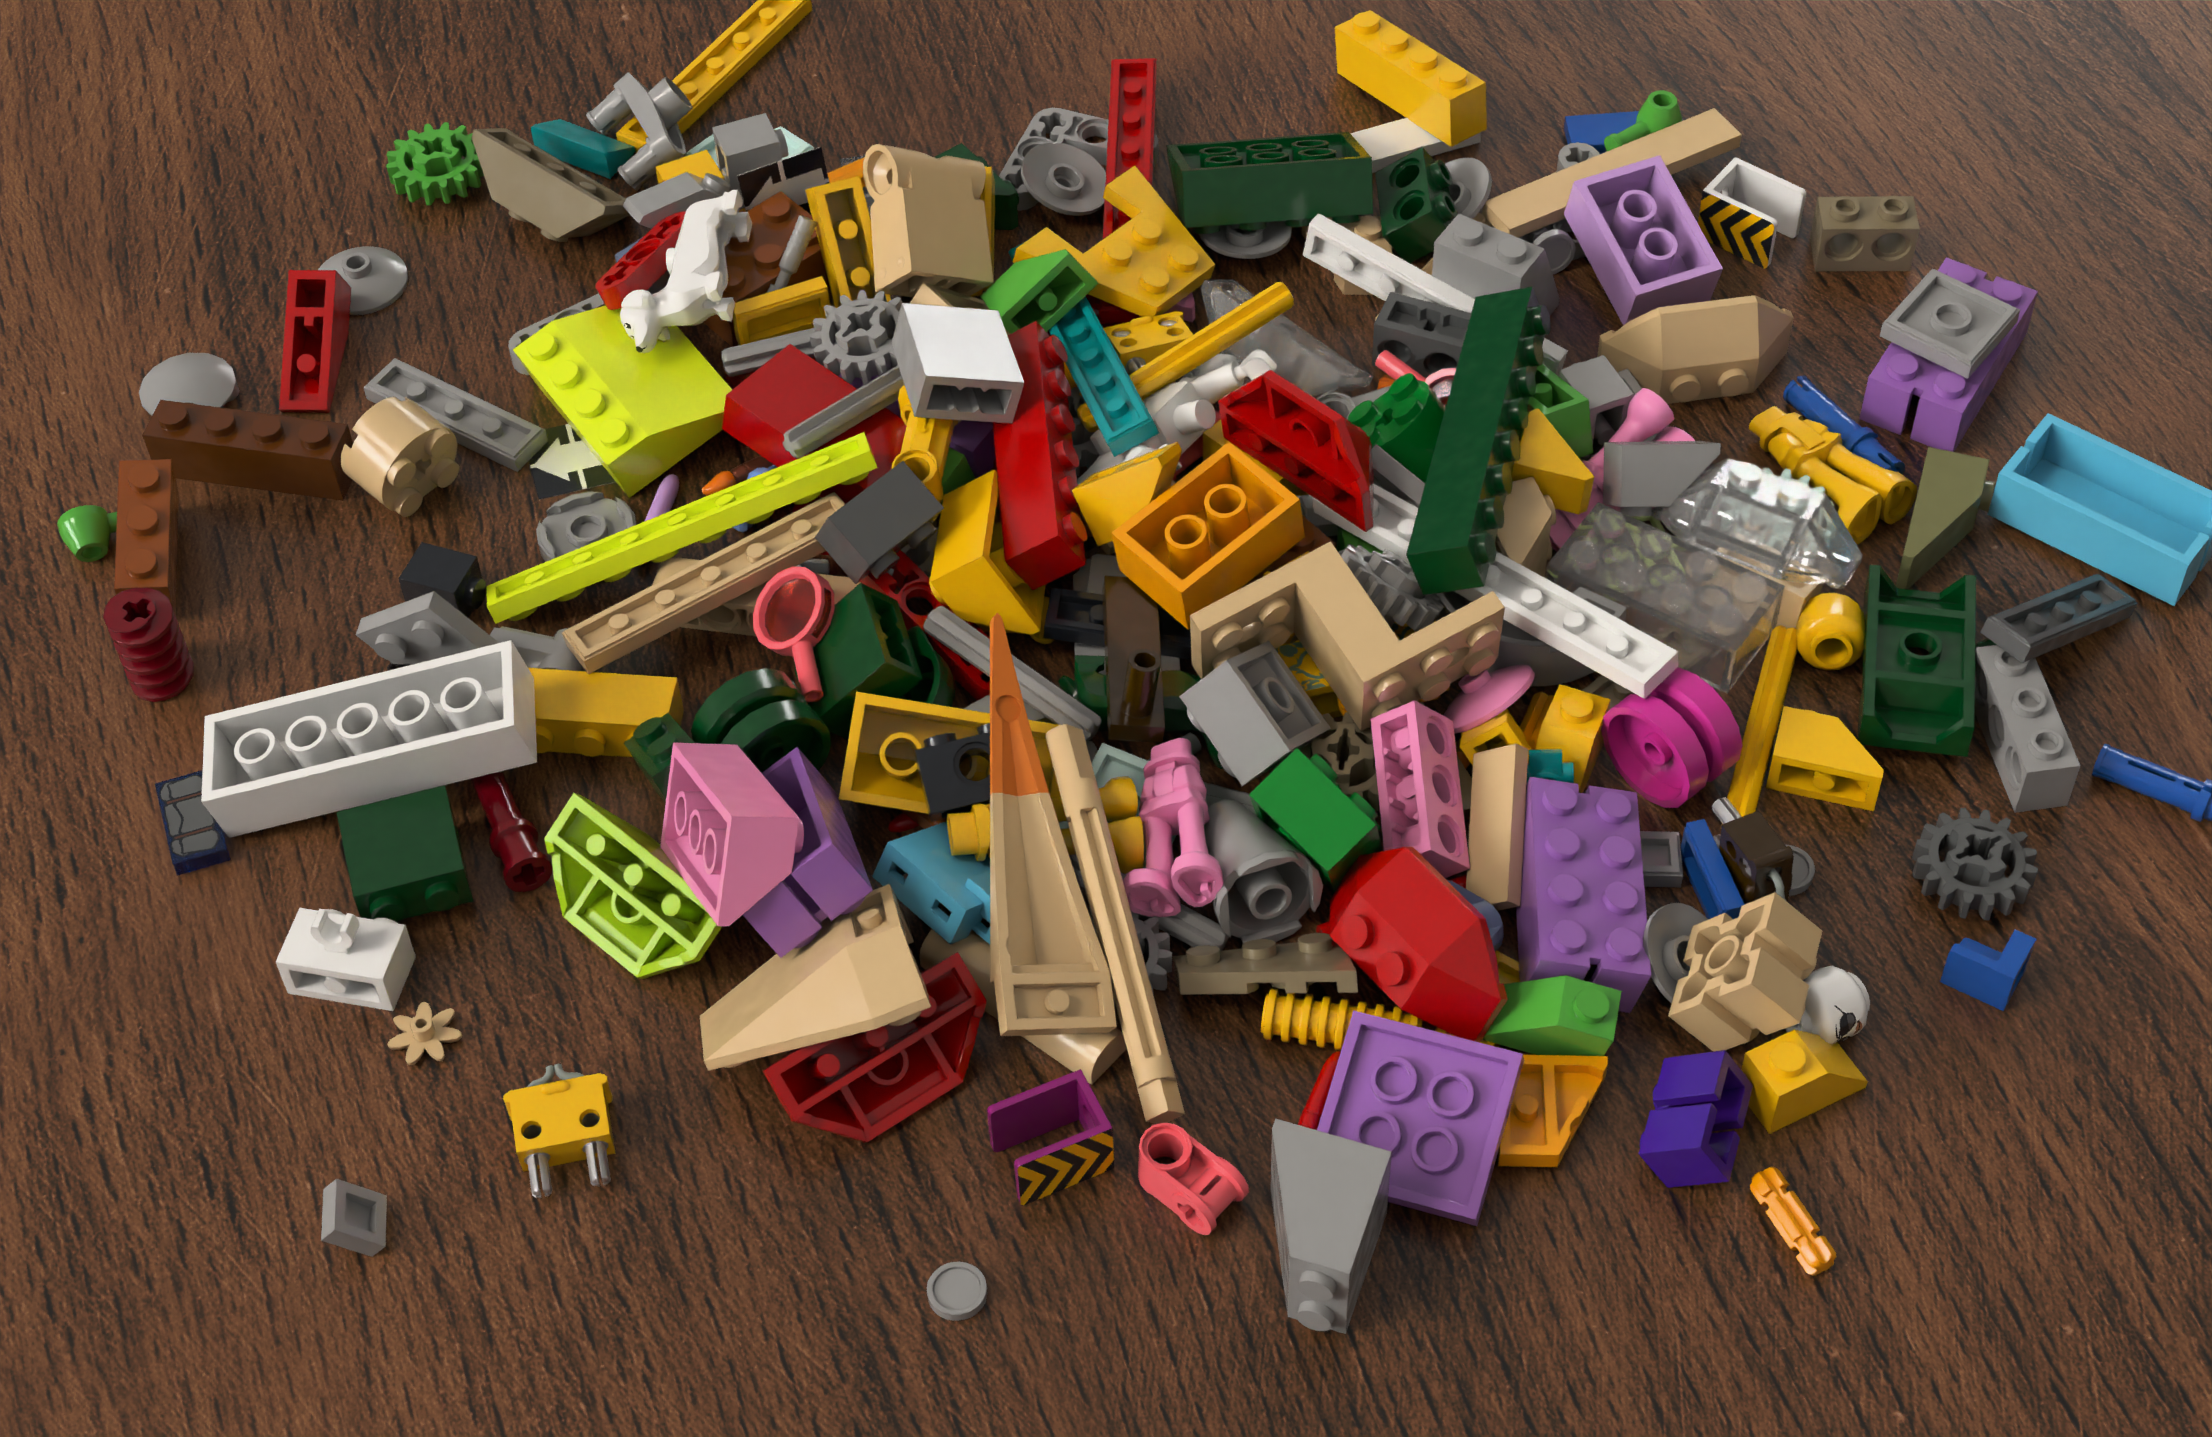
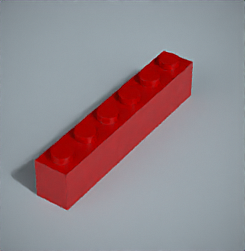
[993,321,1087,590]

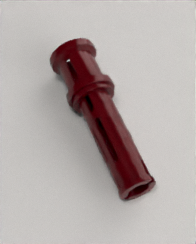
[471,771,553,892]

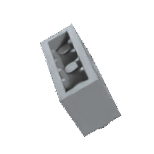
[1975,645,2081,813]

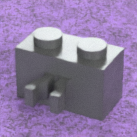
[815,461,944,584]

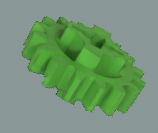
[386,122,484,205]

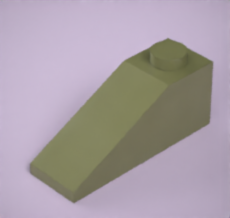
[1896,447,1995,589]

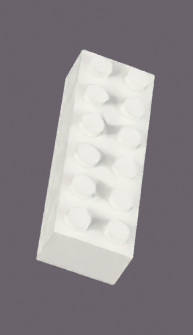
[201,640,537,838]

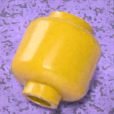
[1796,593,1865,671]

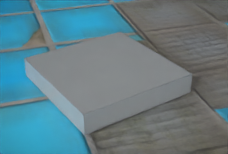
[1880,268,2020,379]

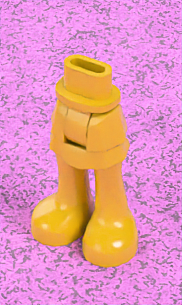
[1749,406,1917,546]
[947,776,1144,874]

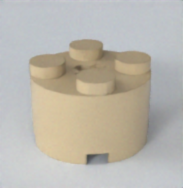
[341,396,459,517]

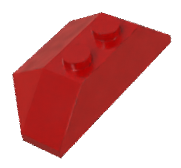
[1218,370,1374,532]
[1329,847,1508,1043]
[762,952,987,1143]

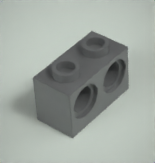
[1372,292,1471,387]

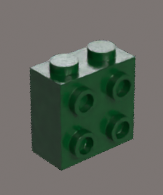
[793,583,923,740]
[337,785,473,922]

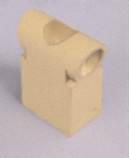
[863,144,994,298]

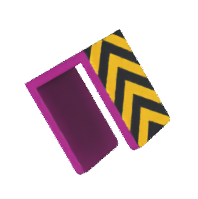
[987,1069,1114,1205]

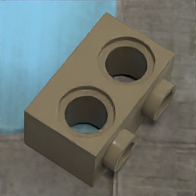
[1810,196,1920,272]

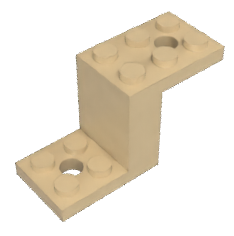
[1190,541,1505,731]

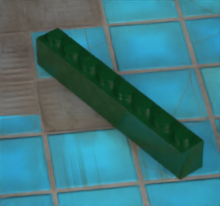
[1406,286,1551,595]

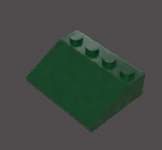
[1166,132,1373,234]

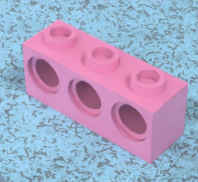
[1370,700,1470,878]

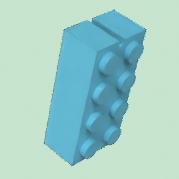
[1988,413,2212,606]

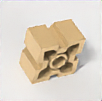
[1668,892,1822,1052]

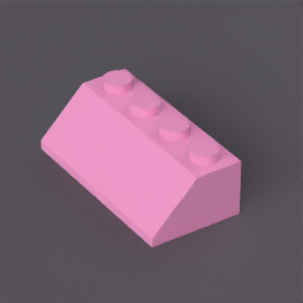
[660,743,804,926]

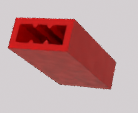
[722,344,907,504]

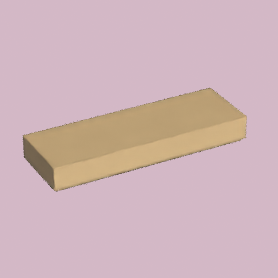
[1466,743,1528,911]

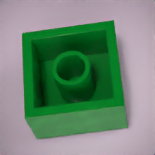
[1249,748,1382,894]

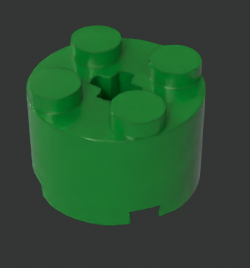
[1348,373,1446,483]

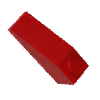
[279,270,351,413]

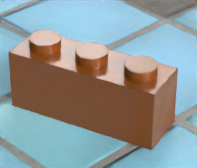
[114,459,179,616]

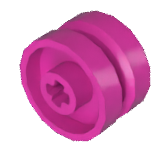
[1601,667,1743,808]

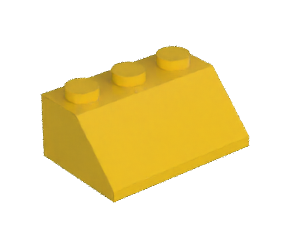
[929,469,1046,635]

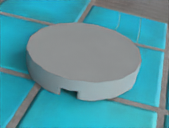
[536,491,637,562]

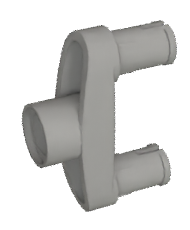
[586,72,693,191]

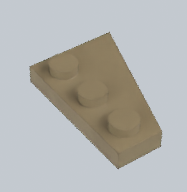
[1173,933,1358,995]

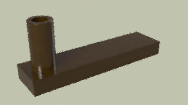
[1102,576,1165,743]

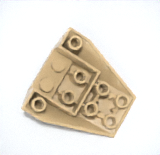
[700,884,931,1071]

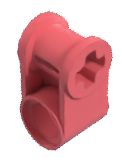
[1138,1123,1249,1235]

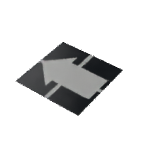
[737,147,830,214]
[529,424,616,500]

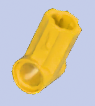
[892,411,954,504]

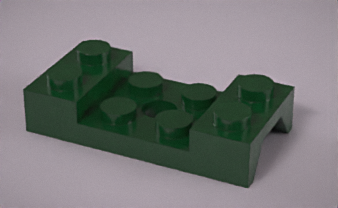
[1857,564,1976,757]

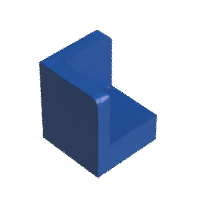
[1940,929,2036,1011]

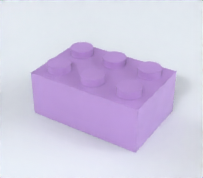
[1564,155,1723,326]

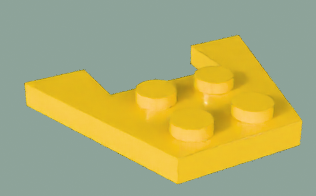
[1013,165,1215,317]

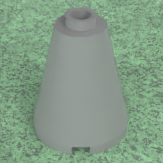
[1204,800,1323,943]

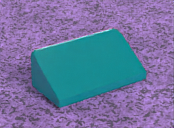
[531,119,636,179]

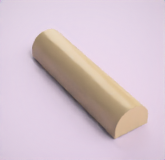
[920,929,1127,1085]

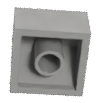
[1179,641,1331,786]

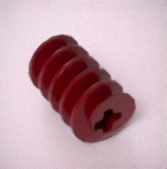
[103,587,194,702]

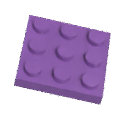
[1317,1010,1524,1226]

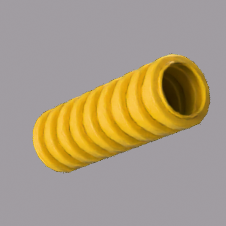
[1261,989,1423,1050]

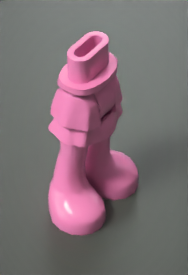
[1549,388,1695,554]
[1123,738,1223,917]

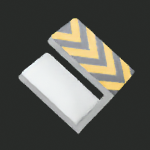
[1698,157,1806,269]

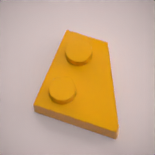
[1498,1055,1608,1167]

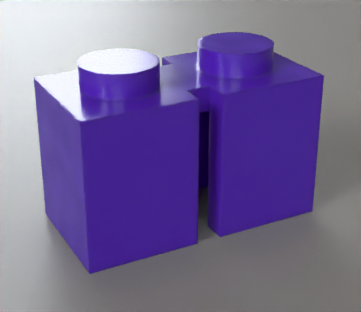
[1638,1050,1753,1188]

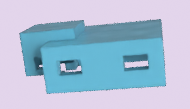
[872,821,990,944]

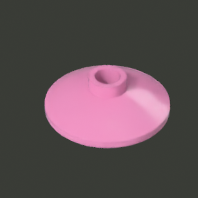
[1443,664,1535,734]

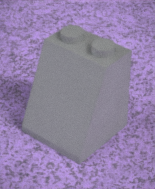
[1432,213,1560,316]
[1270,1119,1392,1334]

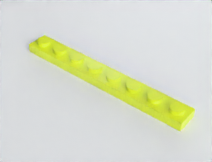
[486,432,878,624]

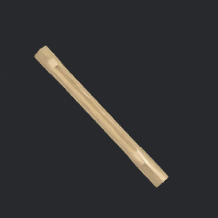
[1045,724,1185,1124]

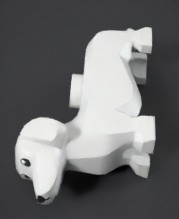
[620,189,753,353]

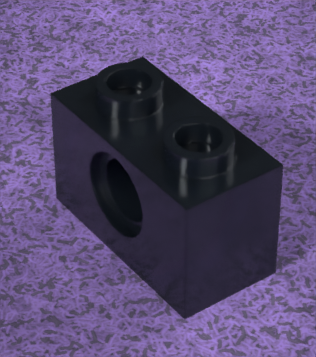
[915,723,990,822]

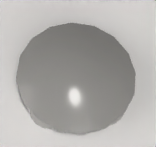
[139,353,239,416]

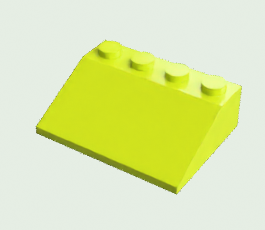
[513,305,732,498]

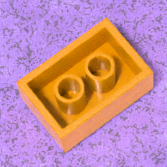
[1111,442,1305,630]

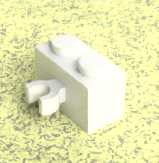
[276,908,416,1011]

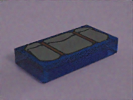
[155,770,231,876]

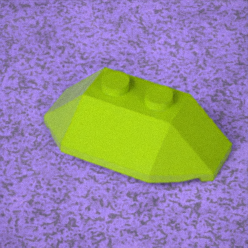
[544,793,722,979]

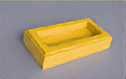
[733,276,830,345]

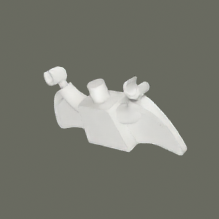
[1077,349,1277,485]

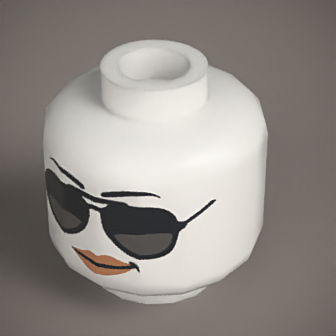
[1785,966,1870,1044]

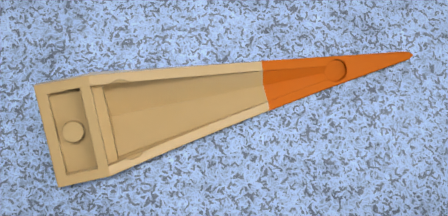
[990,613,1117,1036]

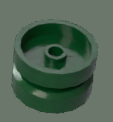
[691,668,831,773]

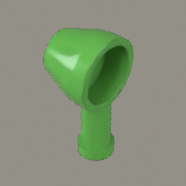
[1604,90,1682,151]
[57,505,117,562]

